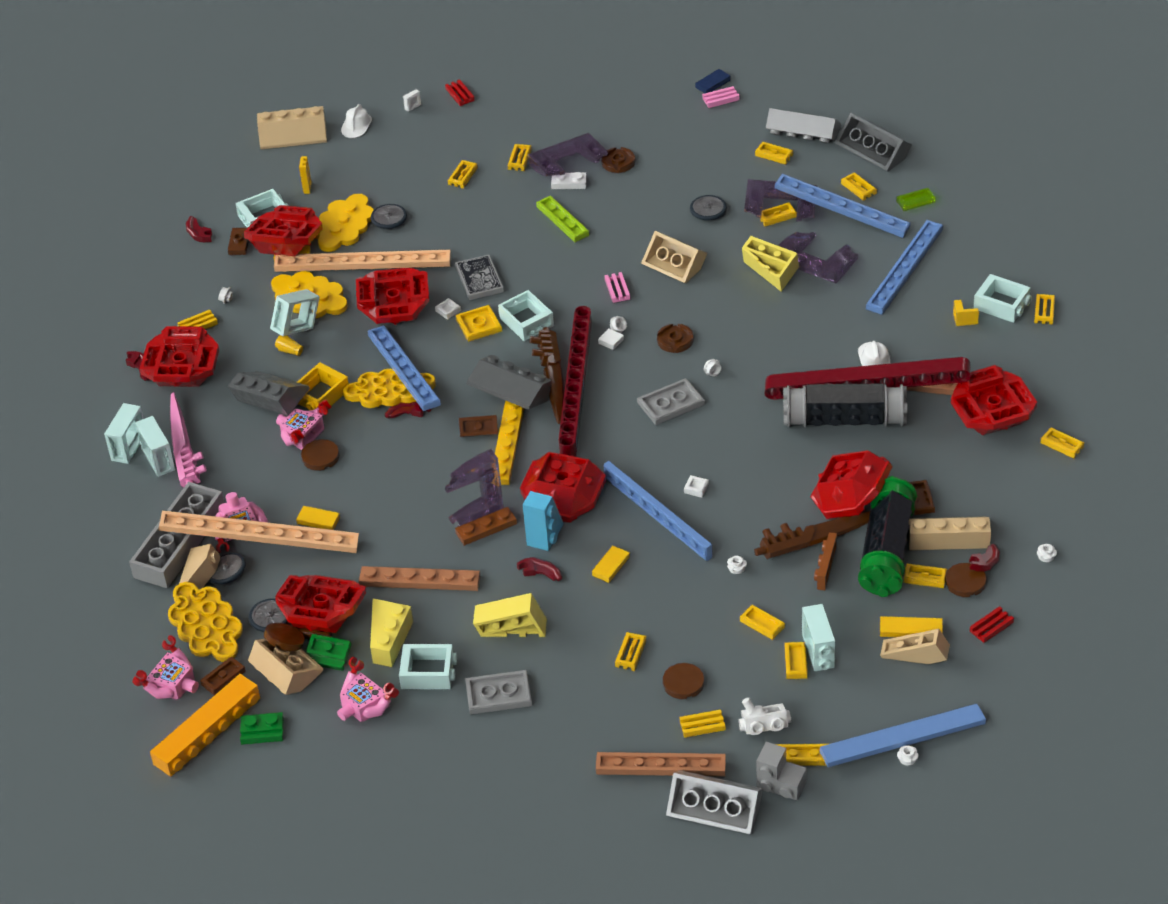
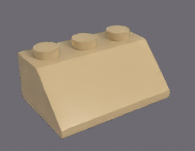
[641,231,707,283]
[248,639,324,695]

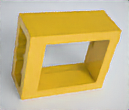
[297,362,349,411]

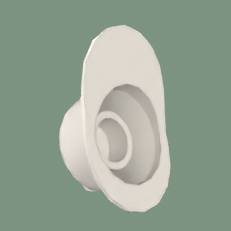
[341,104,372,138]
[858,341,890,366]

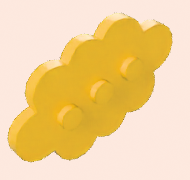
[315,194,373,252]
[271,271,348,318]
[343,369,436,408]
[168,582,243,662]

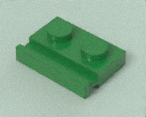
[306,634,352,671]
[240,712,284,745]

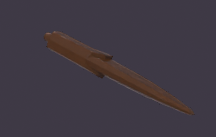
[530,327,564,424]
[754,511,870,560]

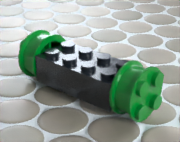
[858,476,917,597]

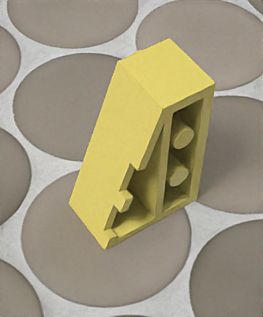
[742,236,799,292]
[473,593,547,637]
[370,599,413,667]

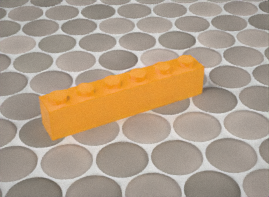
[150,674,260,777]

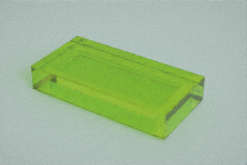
[896,188,936,211]

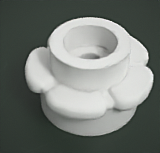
[218,287,233,304]
[610,316,627,333]
[704,359,721,377]
[1037,544,1057,562]
[727,556,747,574]
[897,746,919,766]

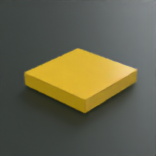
[456,305,502,342]

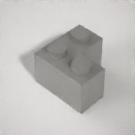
[756,742,807,800]

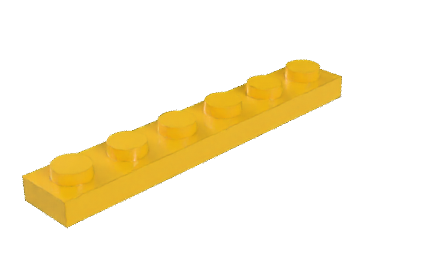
[490,400,524,485]

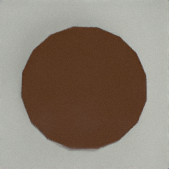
[601,147,635,173]
[657,324,694,353]
[301,439,339,471]
[945,563,986,597]
[264,623,305,651]
[663,663,704,699]

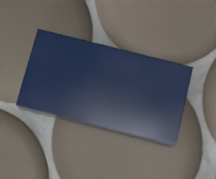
[695,69,731,93]

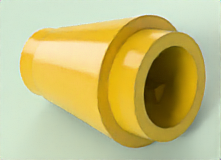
[275,335,303,356]

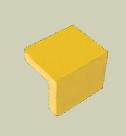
[953,300,979,326]

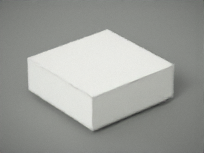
[403,89,421,112]
[435,298,461,320]
[598,329,624,350]
[684,475,709,498]

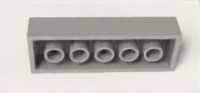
[129,482,224,588]

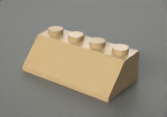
[257,106,327,149]
[908,516,991,550]

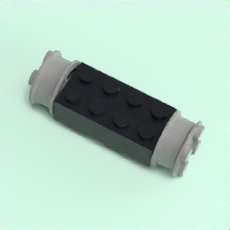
[783,384,907,428]

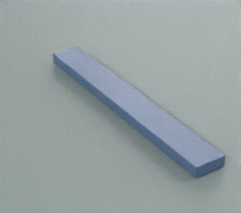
[775,174,911,238]
[866,220,943,315]
[368,325,441,411]
[604,461,712,561]
[819,704,986,767]

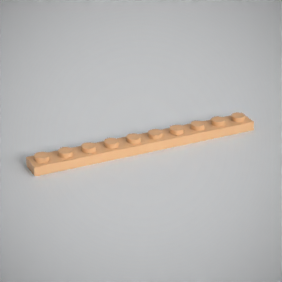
[274,250,451,272]
[159,510,359,553]

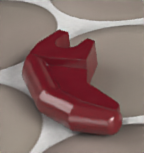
[186,216,212,243]
[126,351,149,381]
[385,402,431,419]
[969,544,1000,571]
[517,557,563,581]

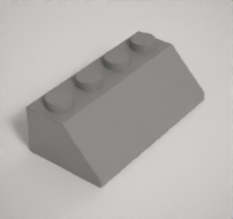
[766,108,841,143]
[666,770,763,834]

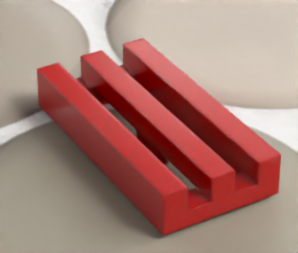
[445,79,475,106]
[970,606,1014,643]

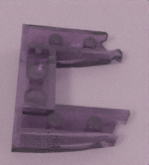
[528,133,608,176]
[744,179,817,222]
[778,232,858,284]
[445,449,504,527]

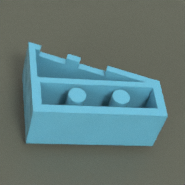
[523,491,564,551]

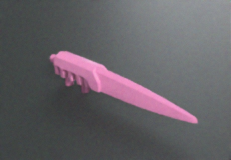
[170,392,207,487]

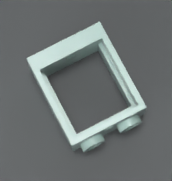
[236,189,288,227]
[974,274,1032,323]
[270,289,320,336]
[498,290,554,341]
[104,403,143,464]
[135,416,175,477]
[802,604,835,671]
[399,644,457,689]

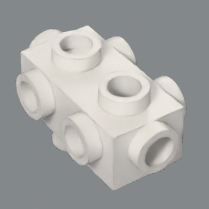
[738,698,791,735]

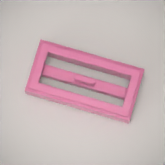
[702,86,739,108]
[604,272,630,303]

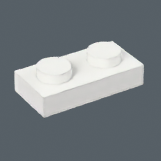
[551,172,587,189]

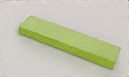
[536,195,589,242]

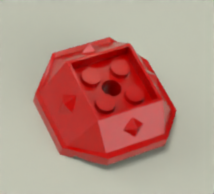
[244,205,323,257]
[356,267,430,325]
[140,326,219,387]
[951,365,1037,435]
[810,450,892,519]
[520,452,606,523]
[275,575,366,633]

